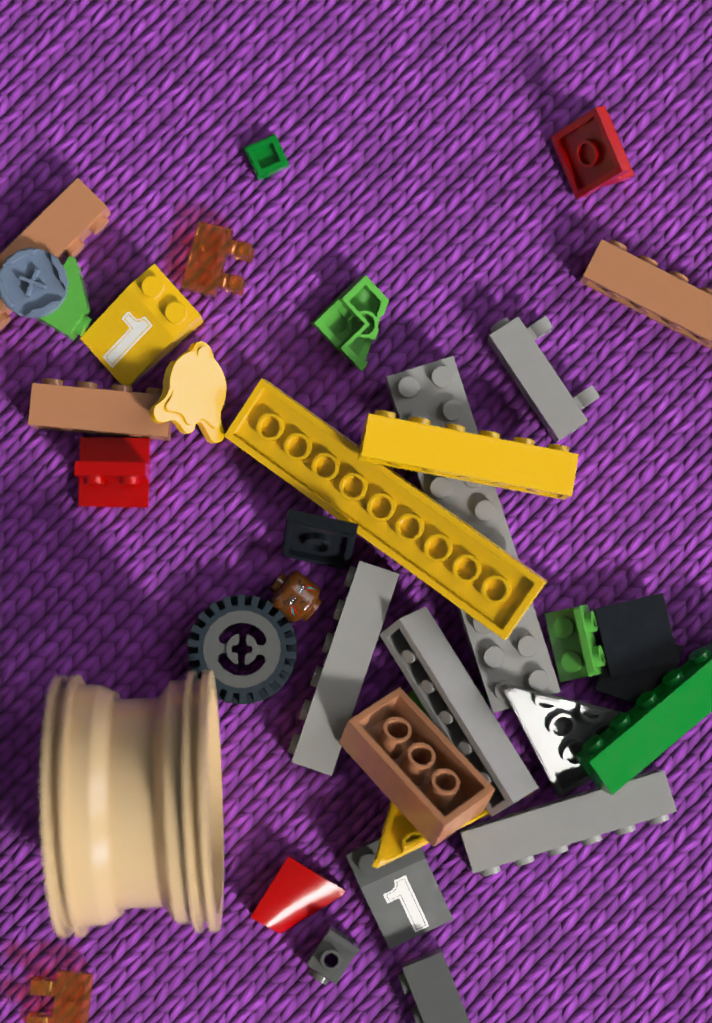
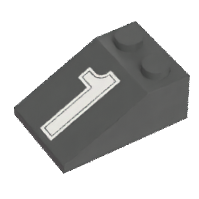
[346,835,453,949]

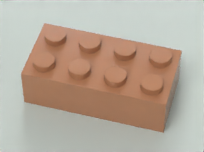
[339,687,495,847]

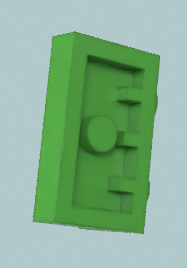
[545,604,605,682]

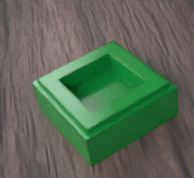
[244,134,290,181]

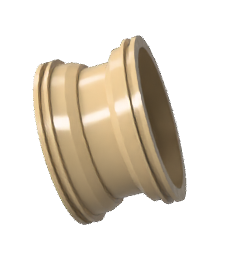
[41,670,224,938]

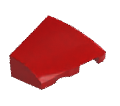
[250,855,346,934]

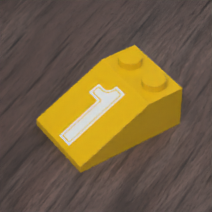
[80,263,203,386]

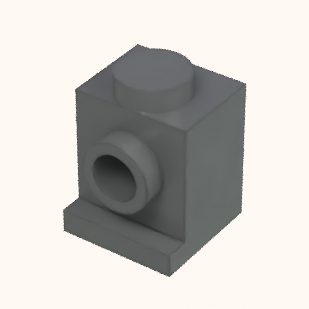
[306,925,360,985]

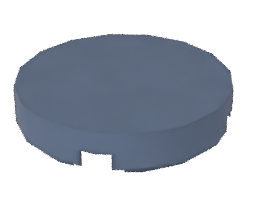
[0,247,69,319]

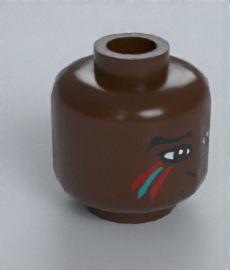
[268,570,322,622]

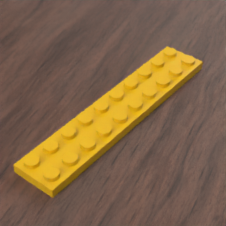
[224,378,547,640]

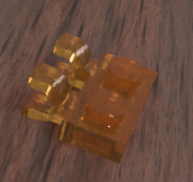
[181,221,255,298]
[26,969,94,1023]

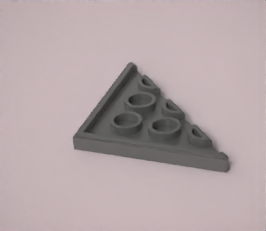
[501,684,625,797]

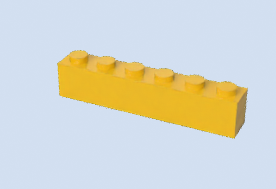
[357,410,579,500]

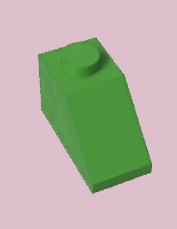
[37,255,92,341]

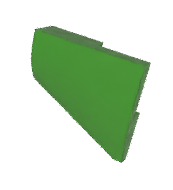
[311,275,389,371]

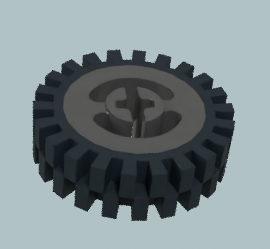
[187,594,297,704]

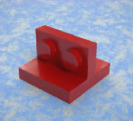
[550,105,635,200]
[74,437,151,508]

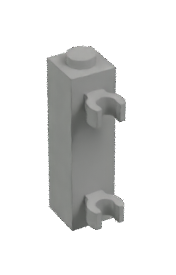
[487,316,600,444]

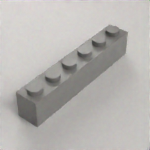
[287,560,399,776]
[379,607,539,817]
[459,769,677,877]

